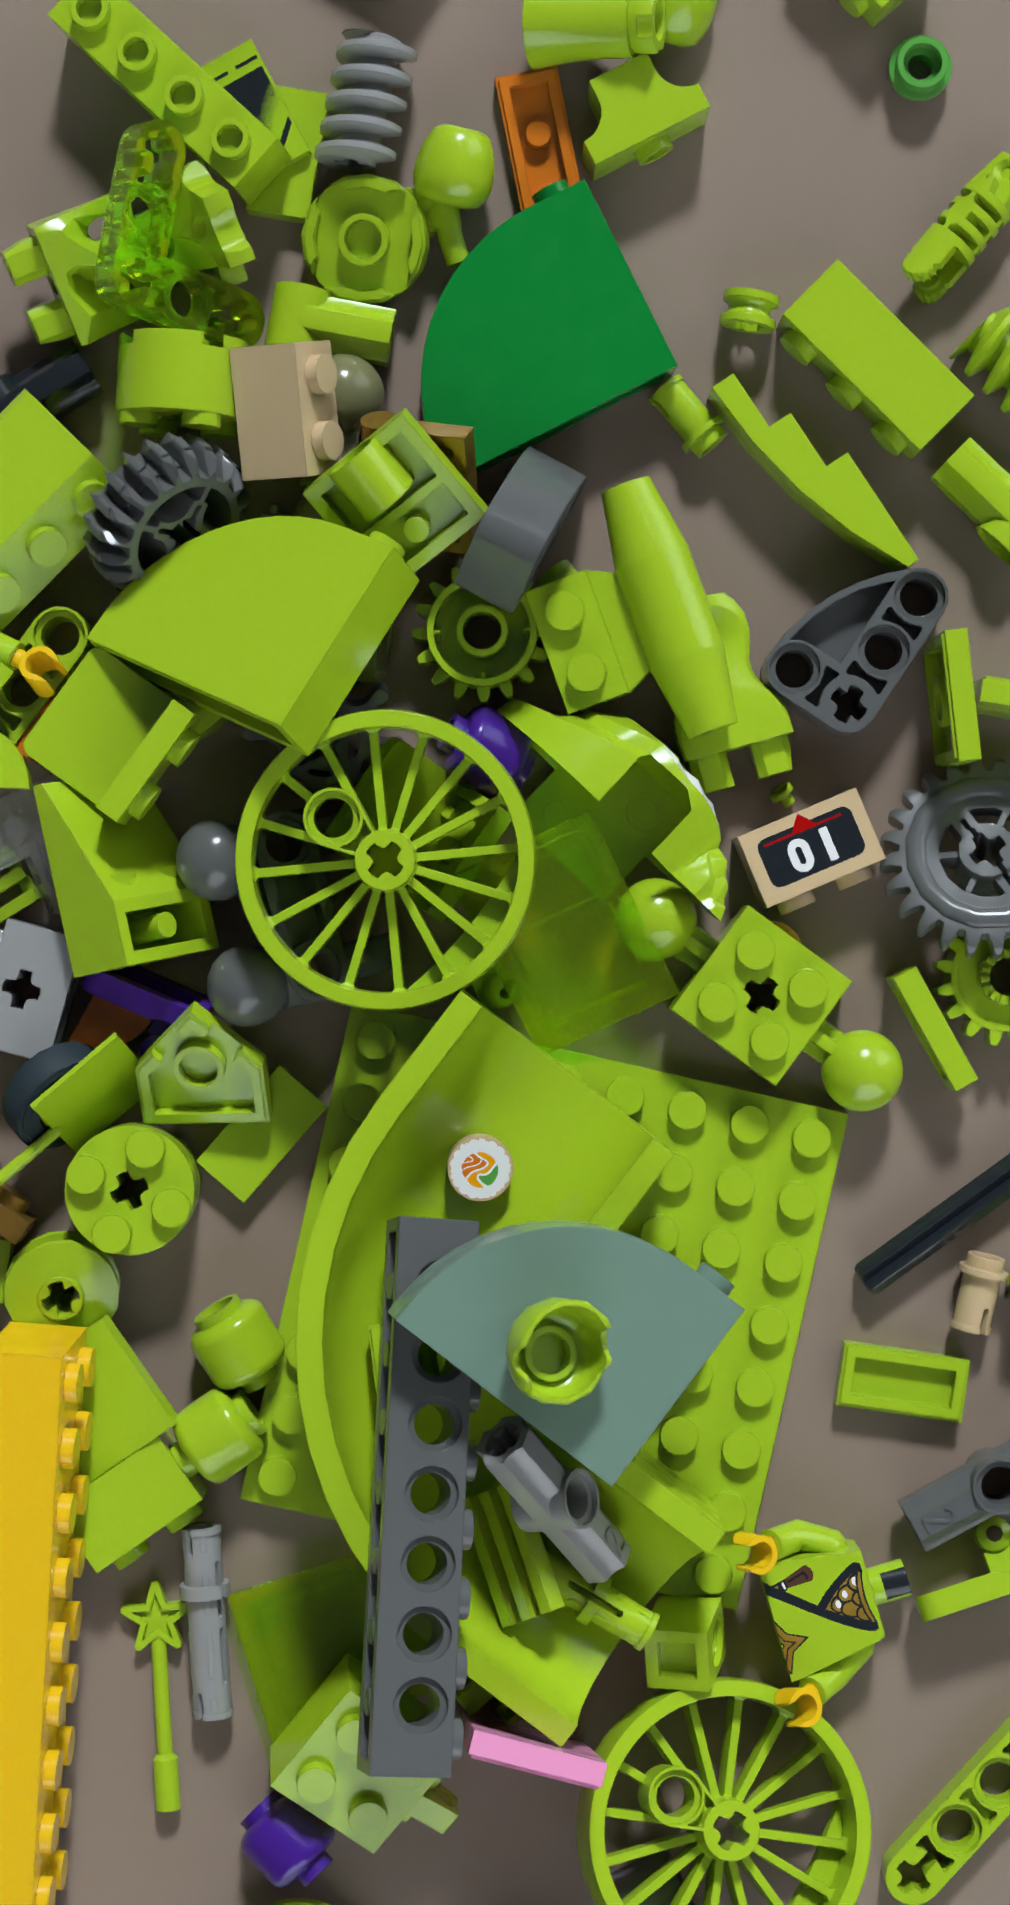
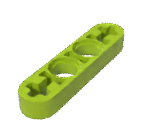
[881,1715,1010,1905]

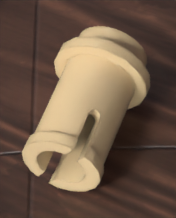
[950,1251,1009,1335]

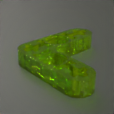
[94,119,265,348]

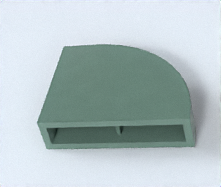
[388,1220,745,1486]

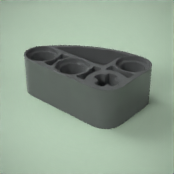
[454,447,588,614]
[760,568,948,737]

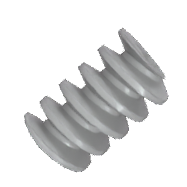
[314,28,418,176]

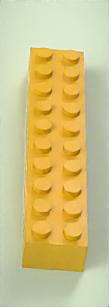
[0,1321,96,1905]

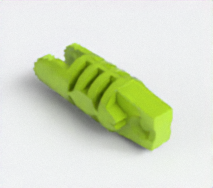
[901,151,1010,305]

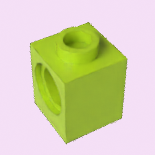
[644,1593,726,1692]

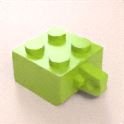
[270,1653,459,1854]

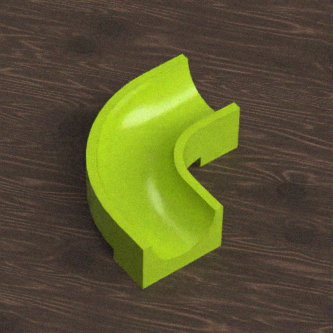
[295,989,725,1747]

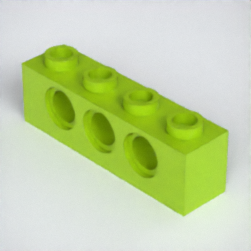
[47,0,291,206]

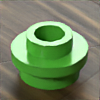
[887,35,952,101]

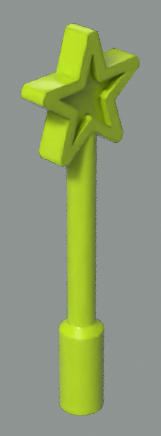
[120,1578,186,1812]

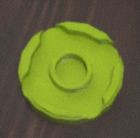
[301,174,430,304]

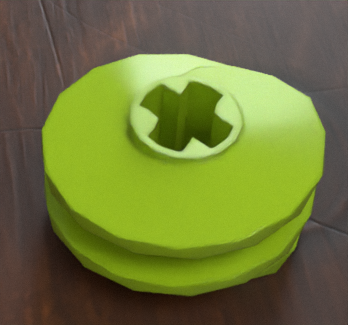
[3,1230,121,1327]

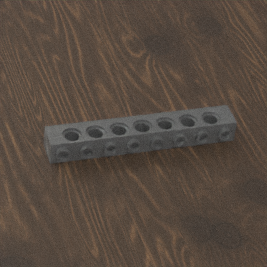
[357,1216,481,1778]

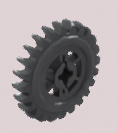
[879,759,1010,960]

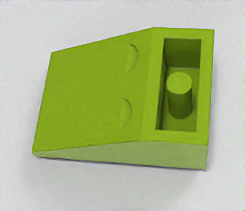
[33,781,219,978]

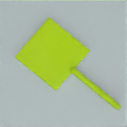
[0,1032,140,1187]

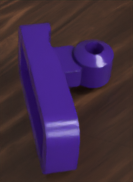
[81,965,213,1056]

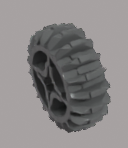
[82,432,252,592]

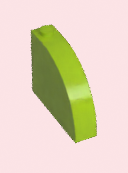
[86,516,420,756]

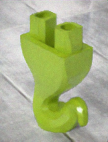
[672,592,794,795]

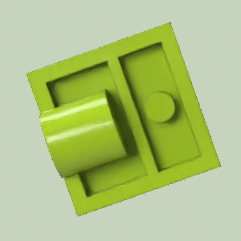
[303,408,488,573]

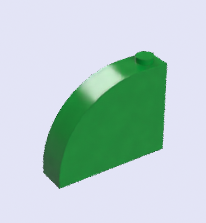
[421,179,678,474]

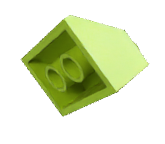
[0,389,109,632]

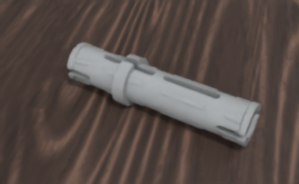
[179,1521,234,1721]

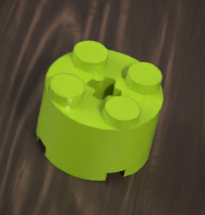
[115,328,249,440]
[65,1121,202,1256]

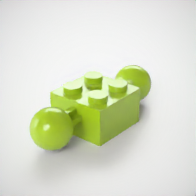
[615,878,903,1112]

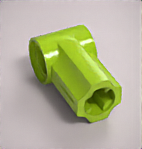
[264,281,397,367]
[929,437,1010,565]

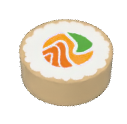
[446,1133,513,1201]

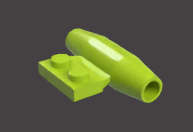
[525,476,738,740]

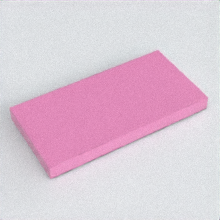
[460,1711,608,1790]

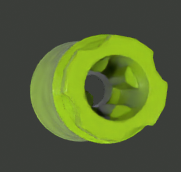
[522,0,666,70]

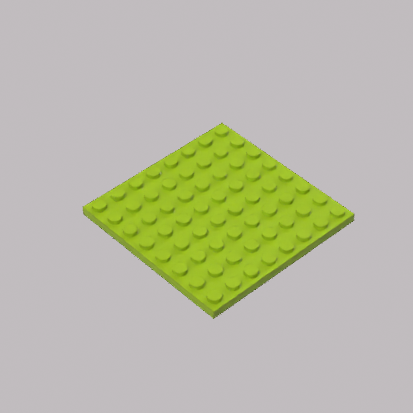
[240,1007,849,1610]

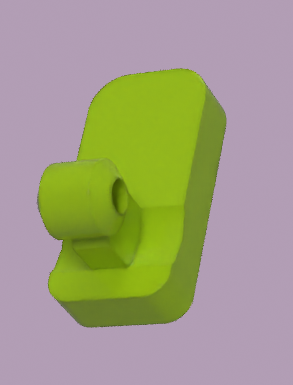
[914,1516,1010,1623]

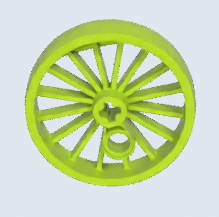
[235,709,536,1011]
[575,1676,872,1905]

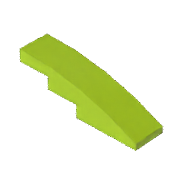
[707,373,919,572]

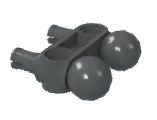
[176,808,404,1027]

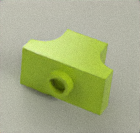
[581,54,710,181]

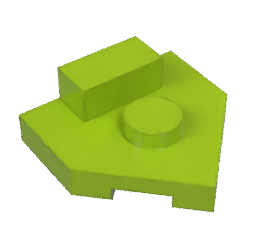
[135,1001,273,1124]

